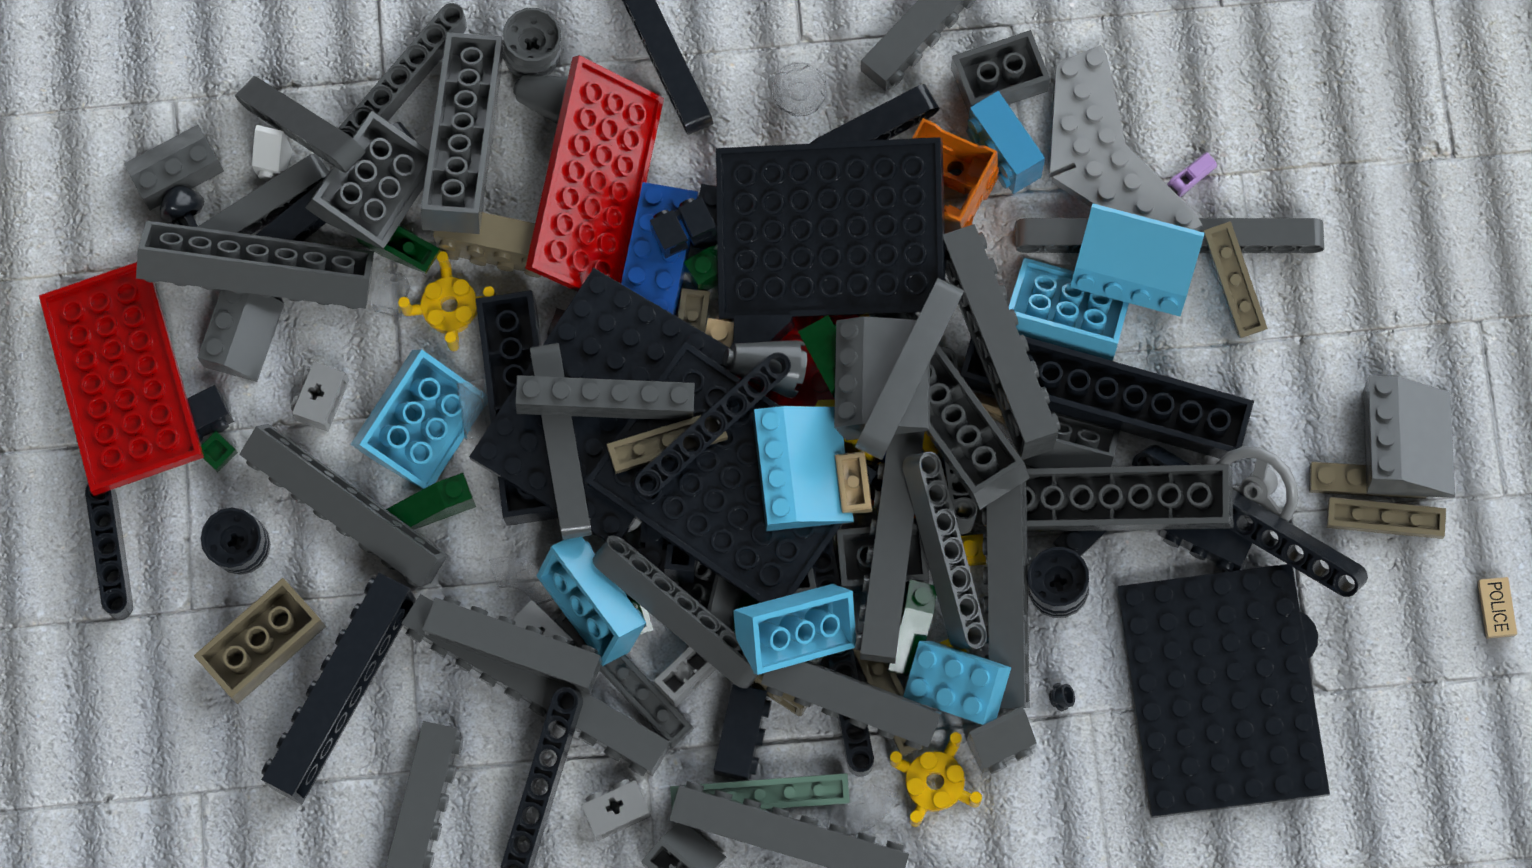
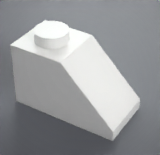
[252,125,293,182]

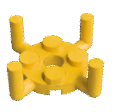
[398,251,496,351]
[890,732,982,827]

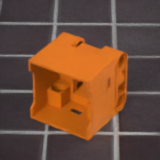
[912,118,999,234]

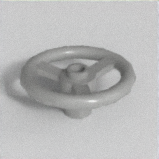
[1216,446,1298,532]

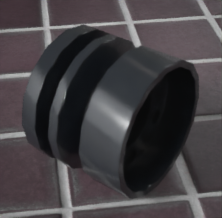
[200,507,271,575]
[1028,547,1089,618]

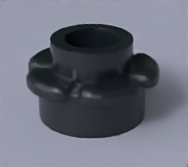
[1049,683,1075,712]

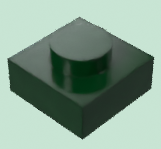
[201,431,238,473]

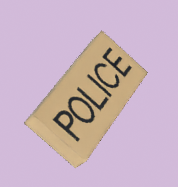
[1477,577,1517,639]

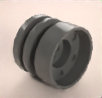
[503,8,561,78]

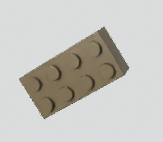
[433,212,541,278]
[194,578,326,704]

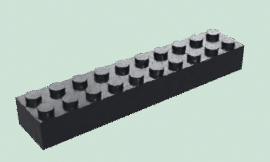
[960,337,1254,463]

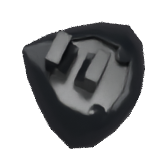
[160,186,205,227]

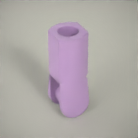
[1167,152,1217,197]

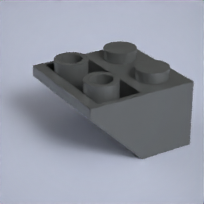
[641,823,727,868]

